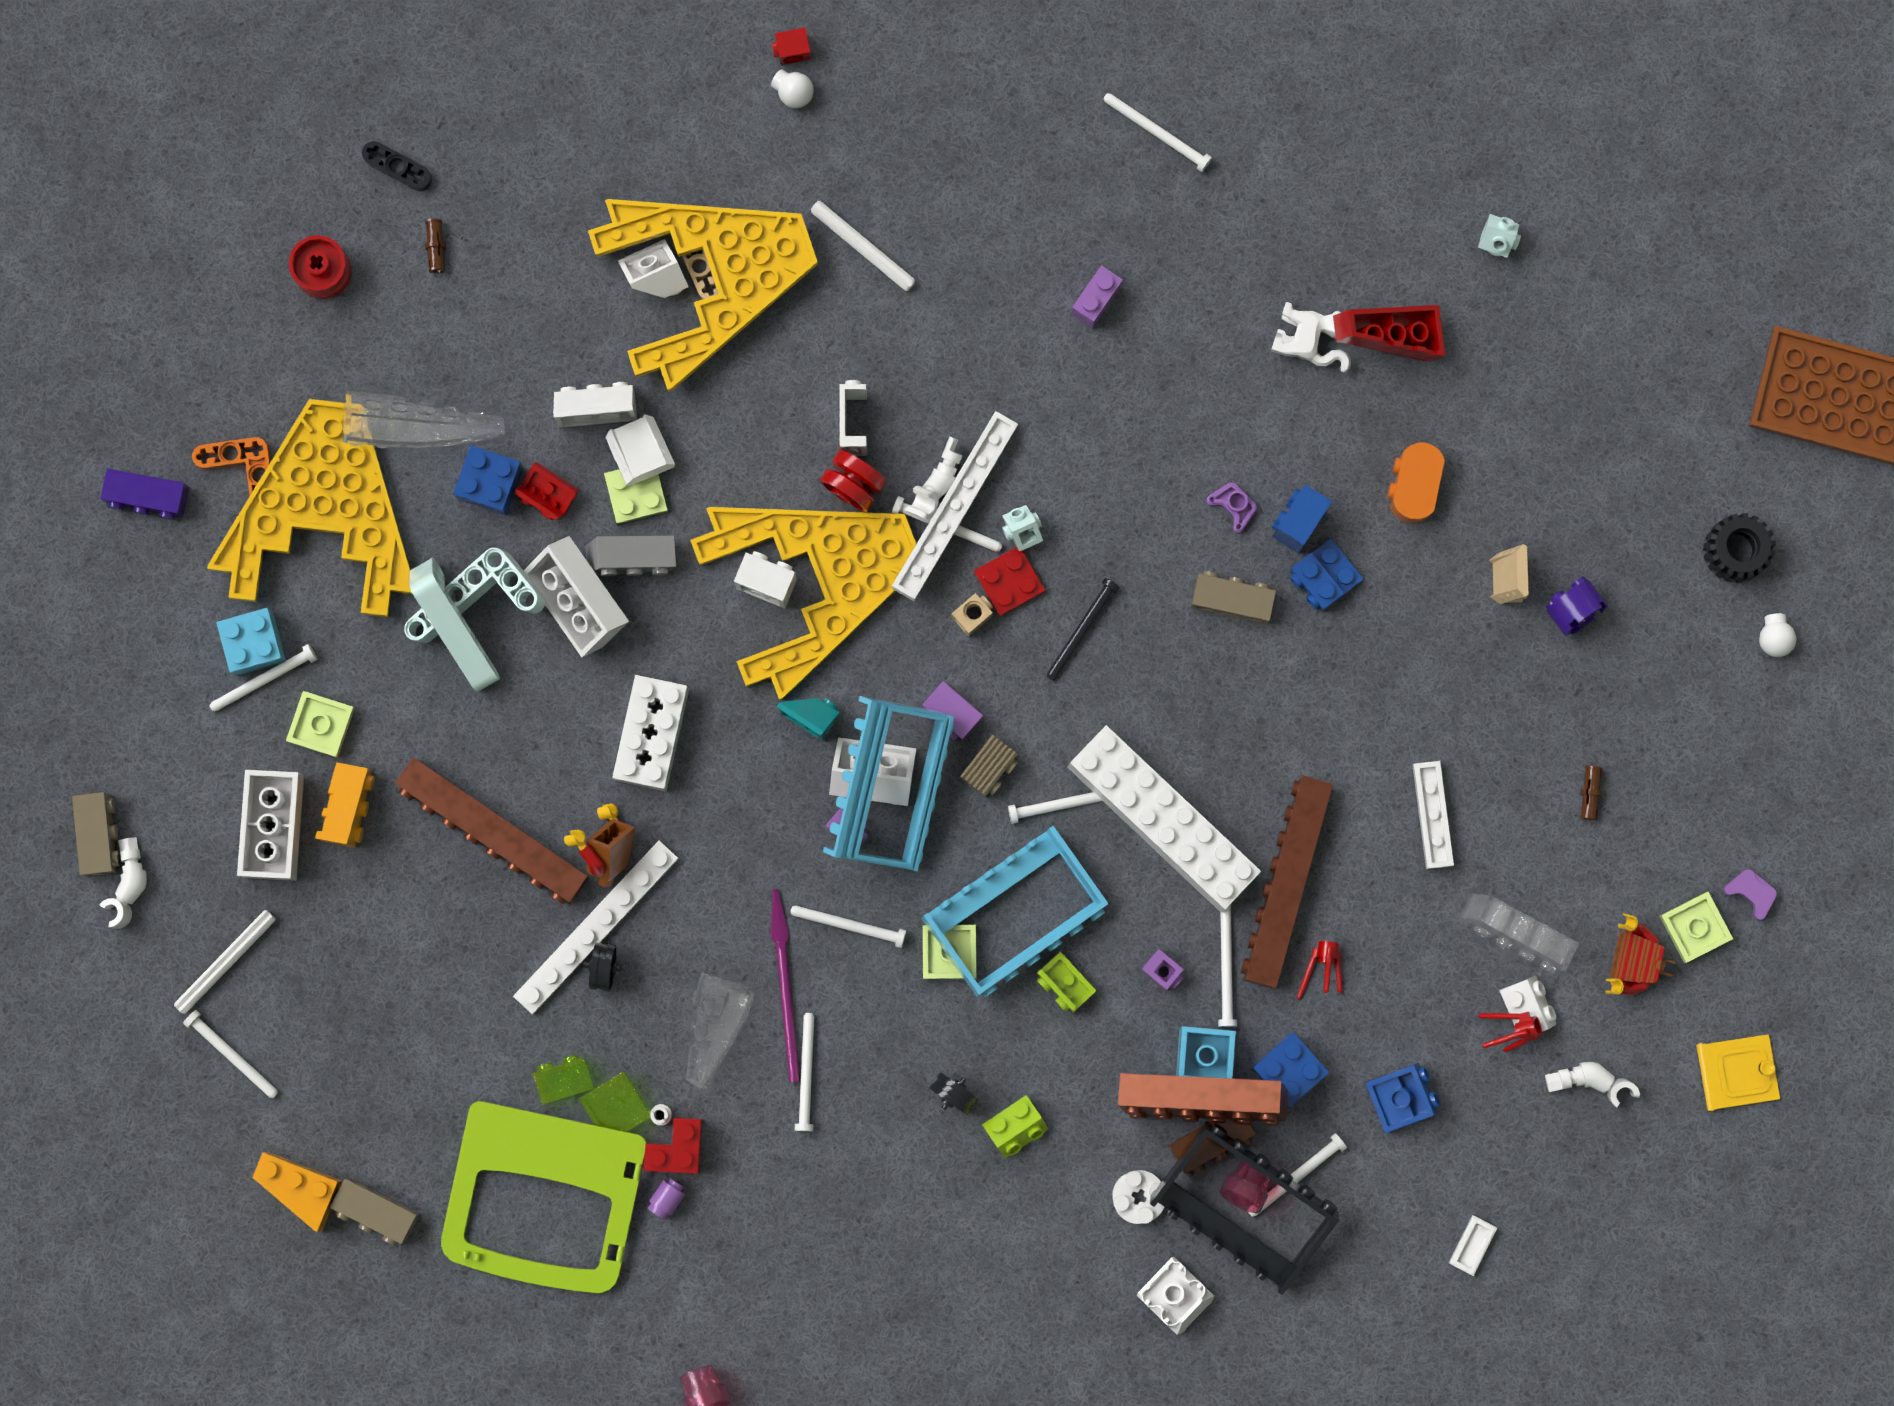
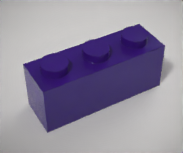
[100,468,189,520]

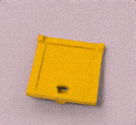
[1696,1034,1780,1111]

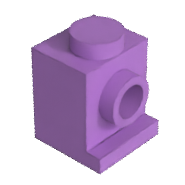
[1141,949,1184,991]

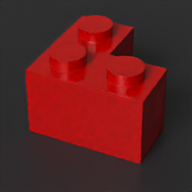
[644,1118,703,1174]

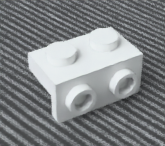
[1499,976,1556,1039]

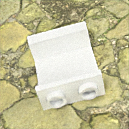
[840,380,867,456]

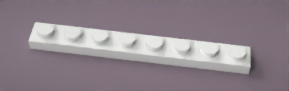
[891,411,1018,601]
[513,841,679,1014]

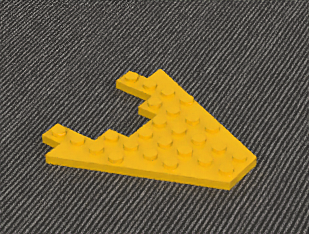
[207,399,413,617]

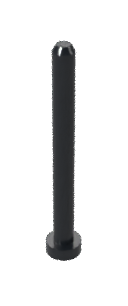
[1047,578,1120,681]

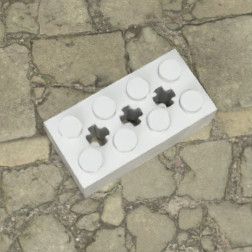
[524,536,629,657]
[612,675,689,792]
[237,770,304,881]

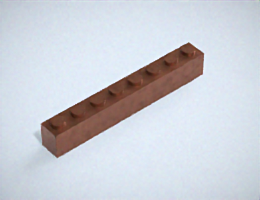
[395,757,590,904]
[1240,775,1333,989]

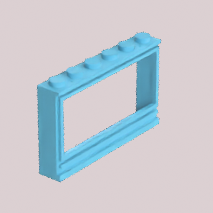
[823,696,954,871]
[921,826,1108,997]

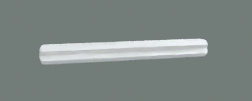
[811,201,915,291]
[174,910,276,1014]

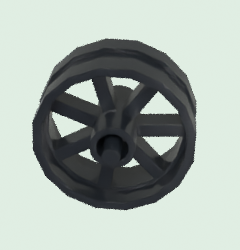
[584,942,622,992]
[929,1072,979,1116]

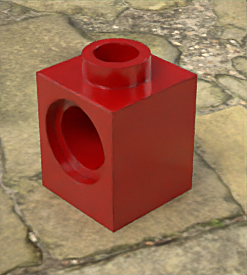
[772,27,811,65]

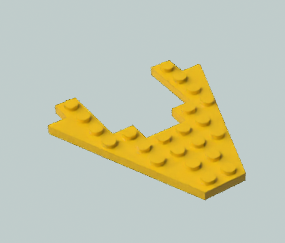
[588,199,818,392]
[690,507,916,700]

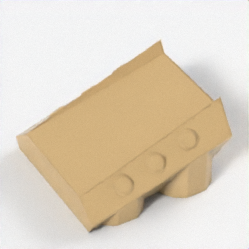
[1489,544,1529,604]

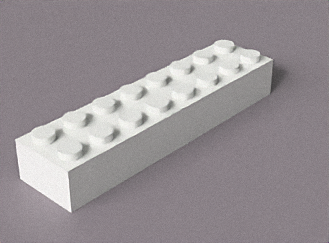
[1067,725,1261,912]

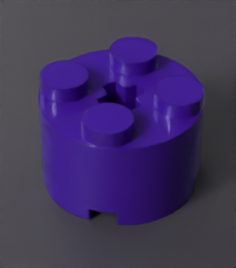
[1546,576,1609,637]

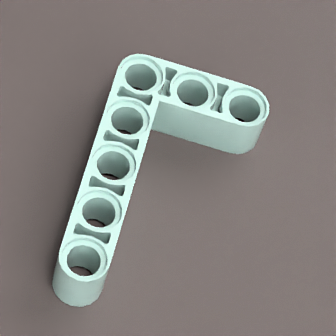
[404,548,545,643]
[409,558,500,692]

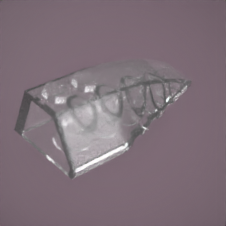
[343,390,505,448]

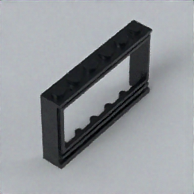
[1150,1121,1339,1295]

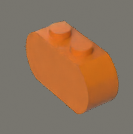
[1387,443,1445,523]

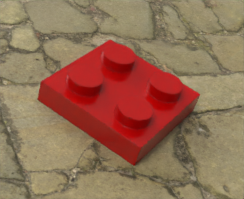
[974,547,1045,617]

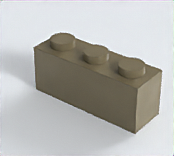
[1190,571,1276,624]
[72,792,121,877]
[330,1178,420,1246]

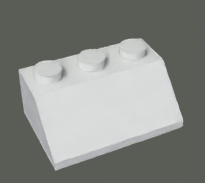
[553,382,637,428]
[829,737,916,806]

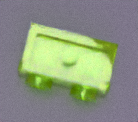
[532,1054,595,1105]

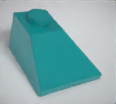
[777,698,840,741]

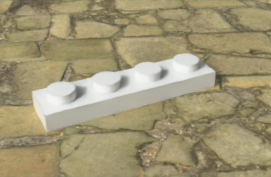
[1413,761,1454,869]

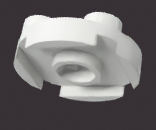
[1112,1170,1164,1224]

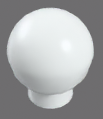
[771,69,814,108]
[1759,613,1797,657]

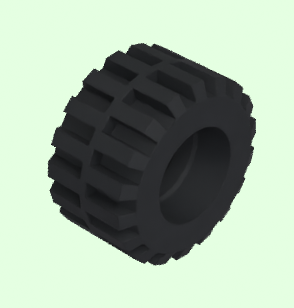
[1703,513,1776,583]

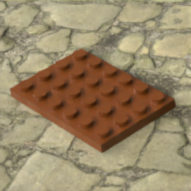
[1749,326,1894,465]

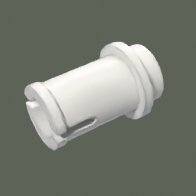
[650,1104,672,1126]

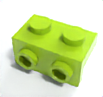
[1037,952,1096,1013]
[982,1095,1048,1158]

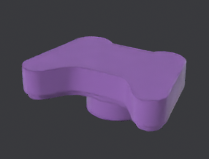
[1206,482,1257,533]
[1723,869,1776,920]

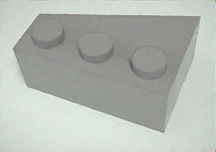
[586,536,676,576]

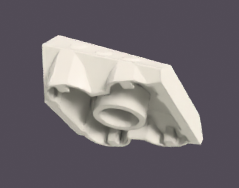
[605,414,675,486]
[1137,1257,1214,1335]

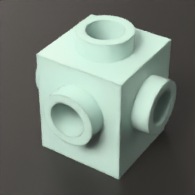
[1478,214,1521,258]
[1002,505,1043,552]

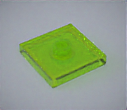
[579,1070,651,1132]

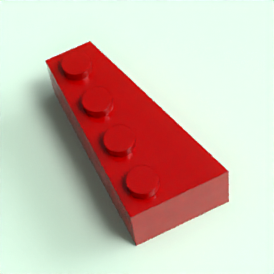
[1333,305,1445,362]

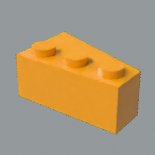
[315,762,374,848]
[252,1152,343,1232]

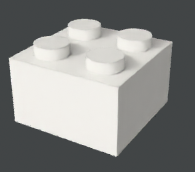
[734,551,797,609]

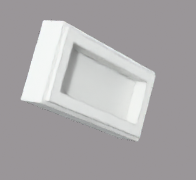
[1449,1215,1497,1276]

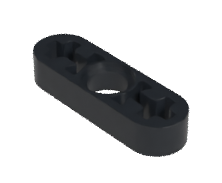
[362,141,432,191]

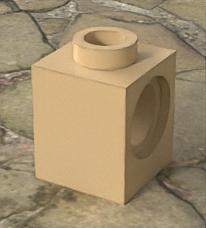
[951,593,993,637]

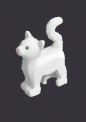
[1271,302,1351,372]

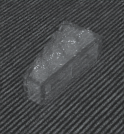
[1457,893,1579,973]

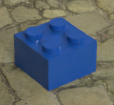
[453,445,524,516]
[1271,484,1332,553]
[1251,1032,1329,1108]

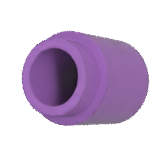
[648,1178,686,1220]

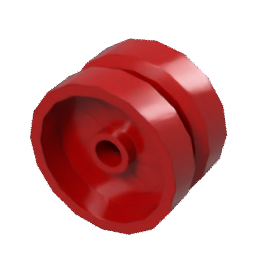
[288,235,352,299]
[819,450,887,512]

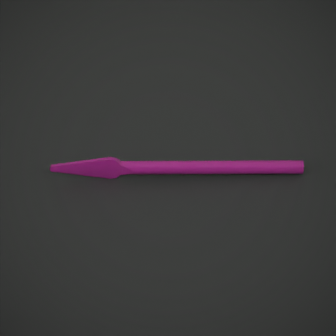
[771,889,800,1083]

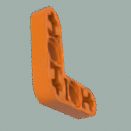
[192,437,271,495]

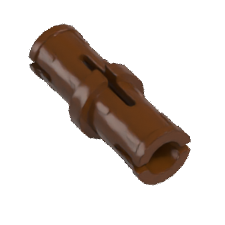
[425,219,446,273]
[1580,766,1603,820]

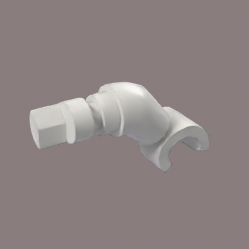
[906,436,962,520]
[100,837,147,929]
[1545,1062,1640,1107]

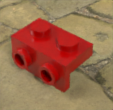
[514,462,580,521]

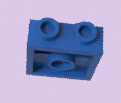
[1289,538,1363,612]
[1366,1062,1440,1133]

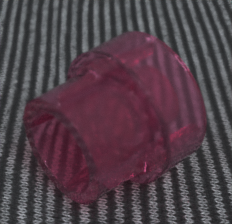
[1219,1160,1271,1213]
[680,1365,731,1406]

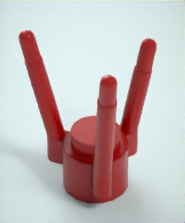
[1296,941,1343,1000]
[1478,1011,1542,1052]

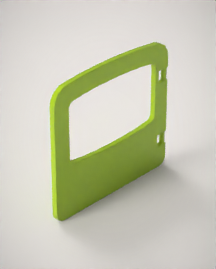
[441,1101,647,1293]

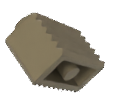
[960,735,1018,797]

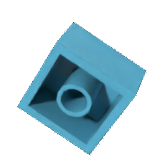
[216,608,286,676]
[1176,1026,1236,1079]

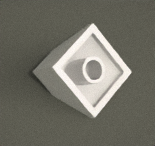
[618,239,688,298]

